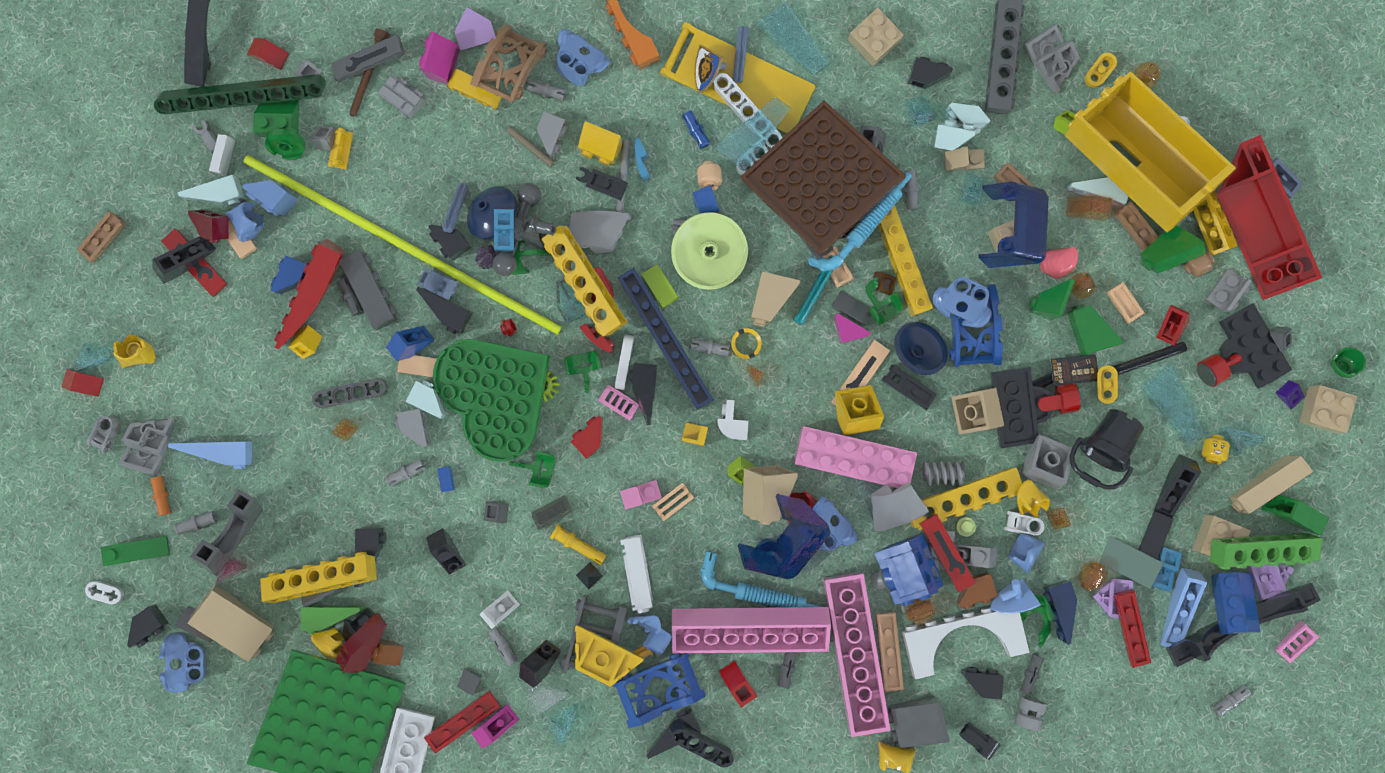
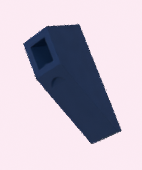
[1043,580,1077,645]

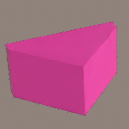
[834,313,870,344]

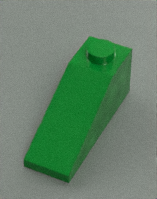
[100,536,170,566]

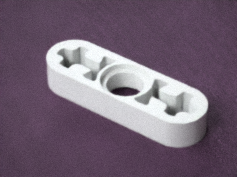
[615,334,635,390]

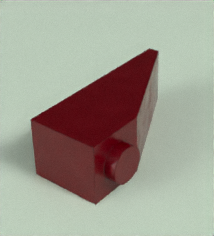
[336,613,387,673]

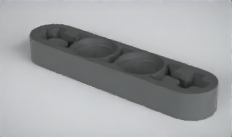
[312,379,387,408]

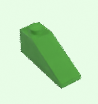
[301,605,364,634]

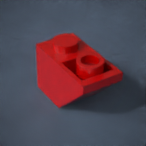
[571,416,603,459]
[719,660,757,708]

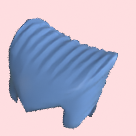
[225,202,265,242]
[1009,534,1046,573]

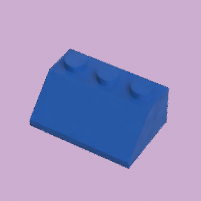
[1211,572,1261,634]

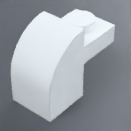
[717,400,748,440]

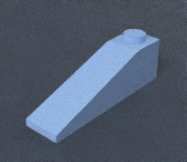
[168,442,252,469]
[1161,567,1207,647]

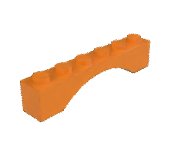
[605,0,660,70]

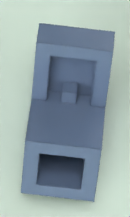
[417,268,457,301]

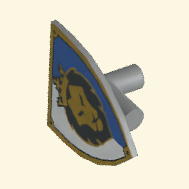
[694,45,727,94]

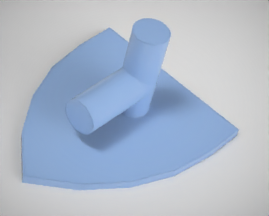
[990,579,1040,613]

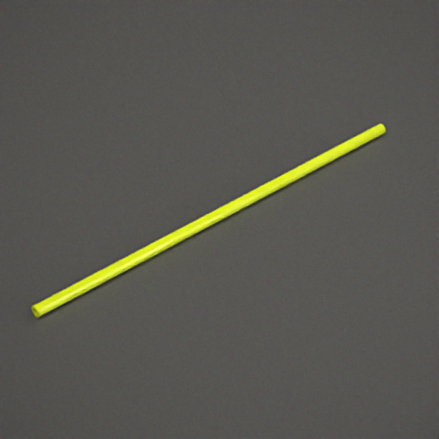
[243,155,562,335]

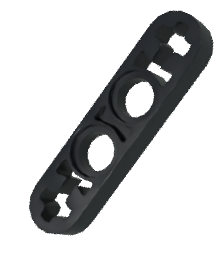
[669,723,734,768]

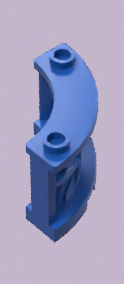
[949,284,1003,367]
[613,653,706,728]

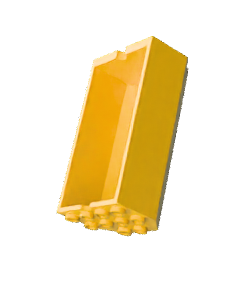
[1065,71,1236,232]

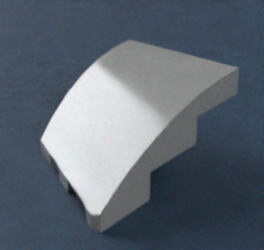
[1023,25,1080,93]
[570,211,631,255]
[118,417,175,476]
[871,482,929,532]

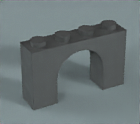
[190,489,263,576]

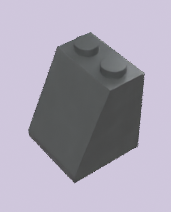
[888,695,950,748]

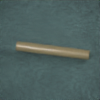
[507,126,555,168]

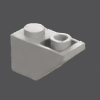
[537,112,568,159]
[954,544,998,568]

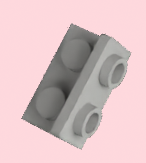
[1205,268,1252,313]

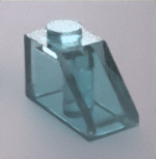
[556,278,586,323]

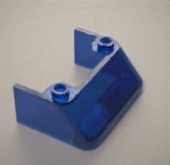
[978,182,1049,268]
[738,493,831,579]

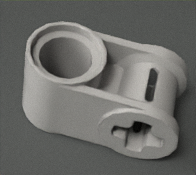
[86,416,121,454]

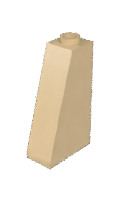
[1230,456,1313,514]

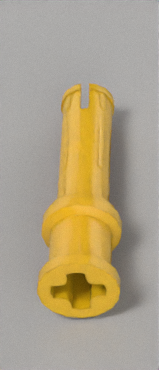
[550,523,607,566]

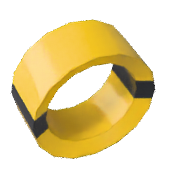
[731,328,762,360]

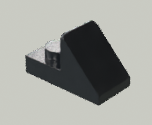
[342,607,375,641]

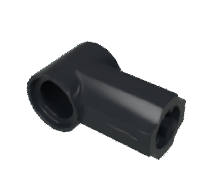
[959,722,1001,760]

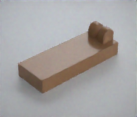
[1114,202,1158,251]
[77,211,126,263]

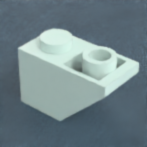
[946,103,990,130]
[935,119,981,151]

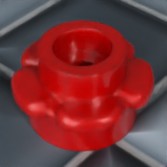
[500,319,517,337]

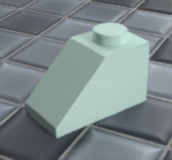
[406,380,445,419]

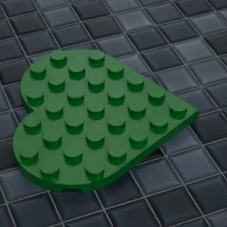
[433,339,550,462]

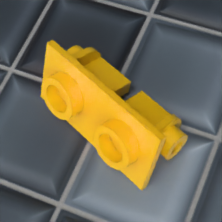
[328,128,354,170]

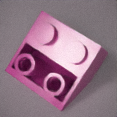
[419,31,460,84]

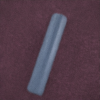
[733,26,749,83]
[442,183,468,233]

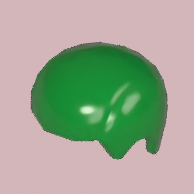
[1331,347,1366,378]

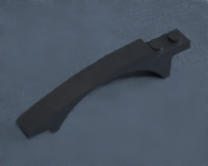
[184,0,211,87]
[1166,583,1321,667]

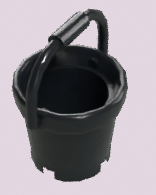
[1069,409,1144,490]

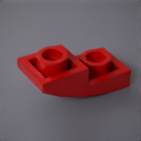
[579,323,614,354]

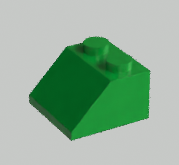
[253,100,299,137]

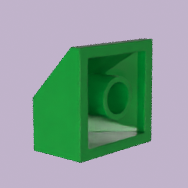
[1029,279,1075,320]

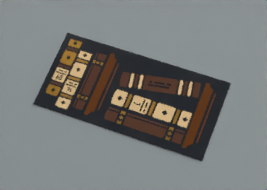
[1050,354,1098,386]

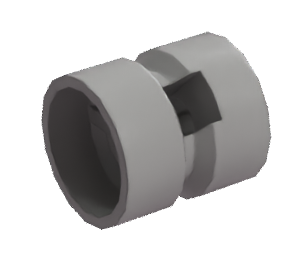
[1015,696,1047,731]

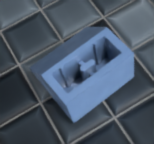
[242,180,298,217]

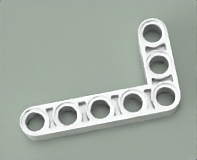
[714,73,782,175]

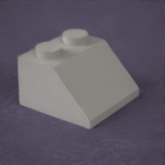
[1021,435,1072,489]

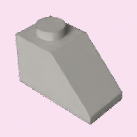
[395,409,430,447]

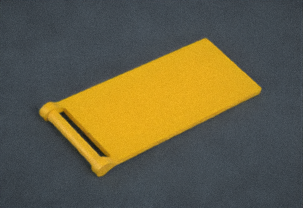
[659,22,816,134]

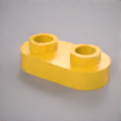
[1084,53,1117,88]
[1097,365,1118,404]

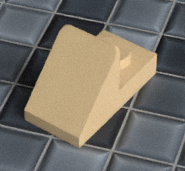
[945,147,985,171]

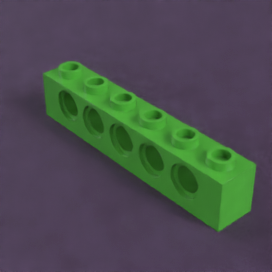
[1210,533,1322,570]

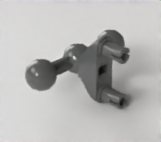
[492,183,565,276]

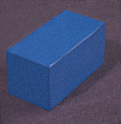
[437,466,455,492]

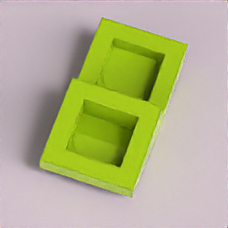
[641,264,679,308]

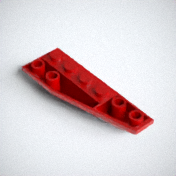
[274,239,344,349]

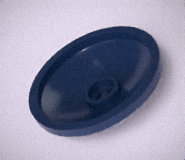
[467,186,517,239]
[894,322,948,375]

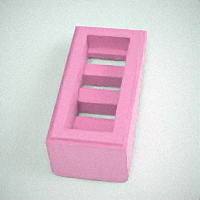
[598,385,639,421]
[1275,620,1319,663]

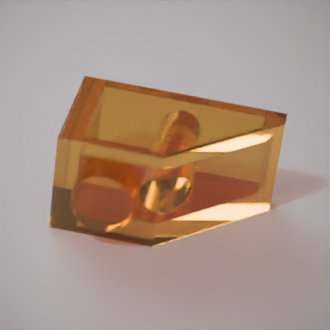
[1066,196,1113,221]

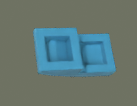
[635,138,650,182]
[494,209,514,251]
[1152,547,1182,592]

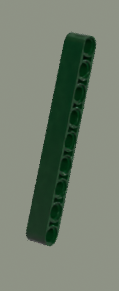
[153,74,326,114]

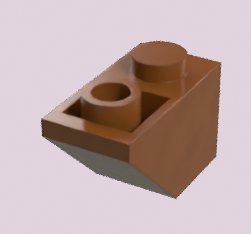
[956,572,998,609]
[370,639,404,665]

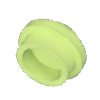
[956,517,976,537]

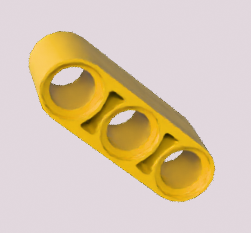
[447,69,502,110]

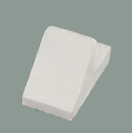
[479,590,520,629]

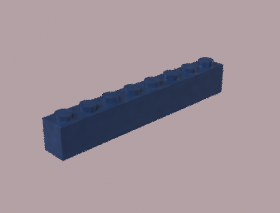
[618,268,714,410]

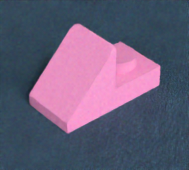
[620,480,662,510]

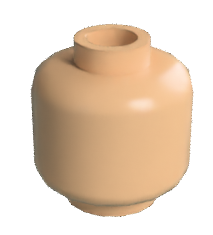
[697,161,722,191]

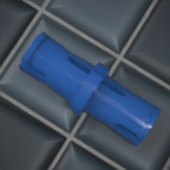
[682,110,711,149]

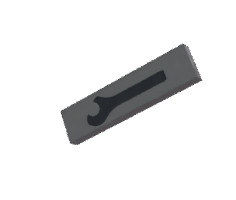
[331,34,405,82]

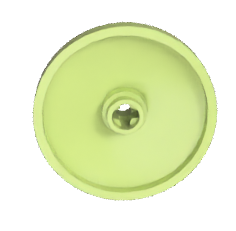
[671,212,748,290]

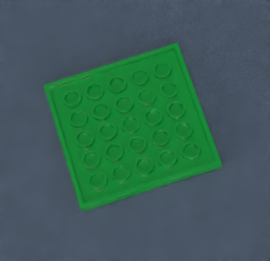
[247,649,406,773]

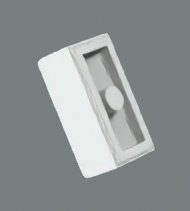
[209,134,235,177]

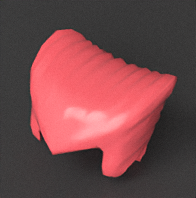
[1040,247,1078,279]

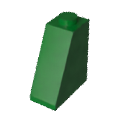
[1141,225,1206,274]
[1068,304,1123,356]
[1261,495,1329,536]

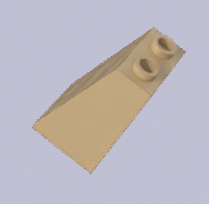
[187,584,274,662]

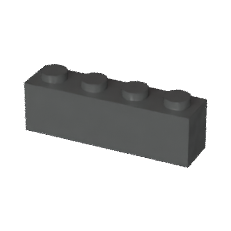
[340,250,398,330]

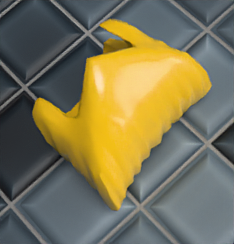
[113,334,156,368]
[1017,480,1050,517]
[311,628,344,660]
[878,741,915,773]

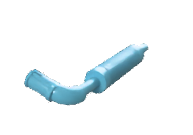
[808,172,912,272]
[700,551,822,608]

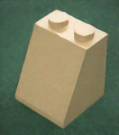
[750,272,800,327]
[743,465,798,525]

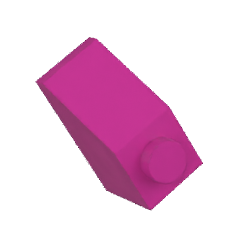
[471,704,519,749]

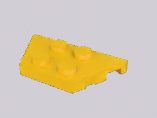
[575,624,644,687]

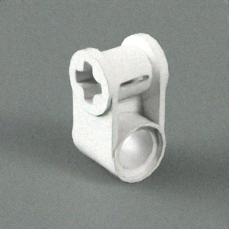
[1004,511,1044,535]

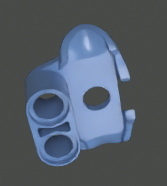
[555,29,611,86]
[933,277,992,328]
[800,496,858,551]
[627,615,672,654]
[159,633,206,693]

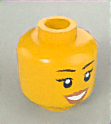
[1201,435,1230,465]

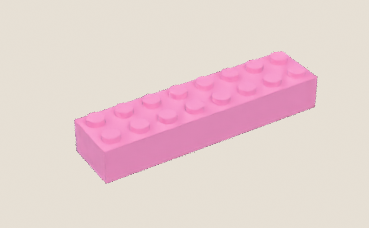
[823,572,891,737]
[672,607,831,653]

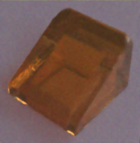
[746,366,765,388]
[332,418,359,441]
[1046,507,1071,530]

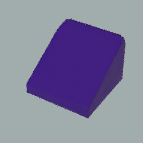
[1275,380,1305,409]

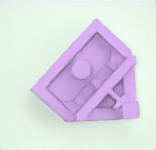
[455,7,496,51]
[1247,563,1294,600]
[1093,578,1133,618]

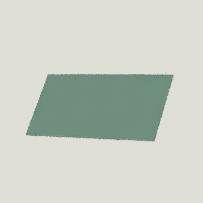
[1099,536,1164,589]

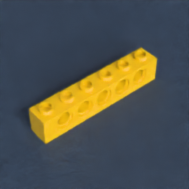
[1193,190,1238,256]
[878,205,933,317]
[542,226,628,336]
[910,467,1022,530]
[260,552,377,604]

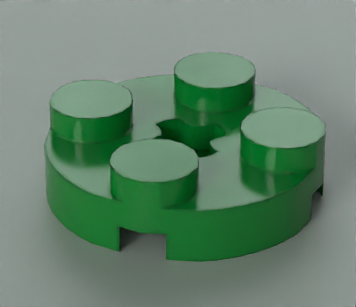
[265,128,306,160]

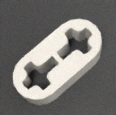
[85,581,124,604]

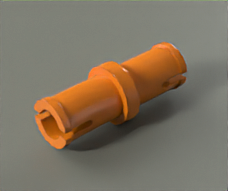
[150,476,171,516]

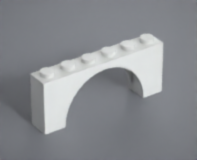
[902,607,1030,679]

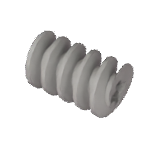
[923,461,965,486]

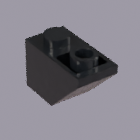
[907,57,953,89]
[428,224,471,261]
[426,528,466,575]
[127,604,169,648]
[519,640,561,688]
[961,667,1004,700]

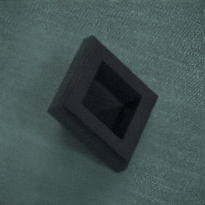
[576,562,603,589]

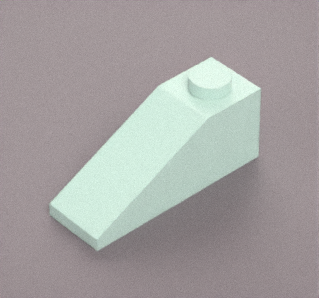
[178,175,245,207]
[1066,177,1128,207]

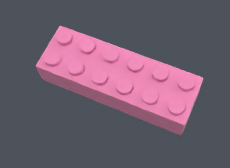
[793,426,917,488]

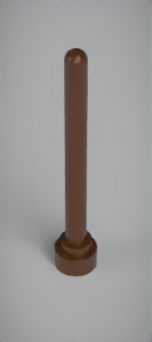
[349,28,390,117]

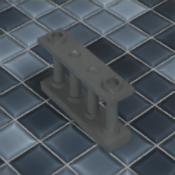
[560,595,628,684]

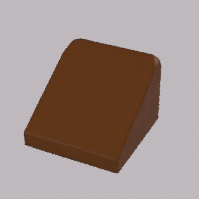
[873,272,897,296]

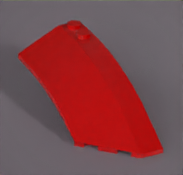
[1216,135,1322,300]

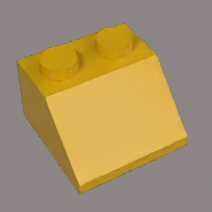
[578,121,623,166]
[835,385,884,435]

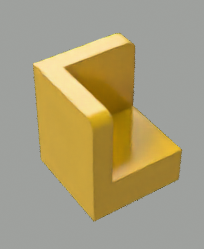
[288,325,322,359]
[681,423,708,446]

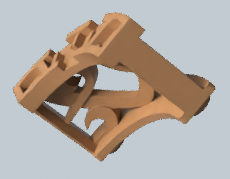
[470,24,547,103]

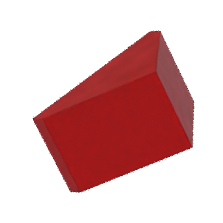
[247,38,289,70]
[1156,305,1190,346]
[61,369,104,397]

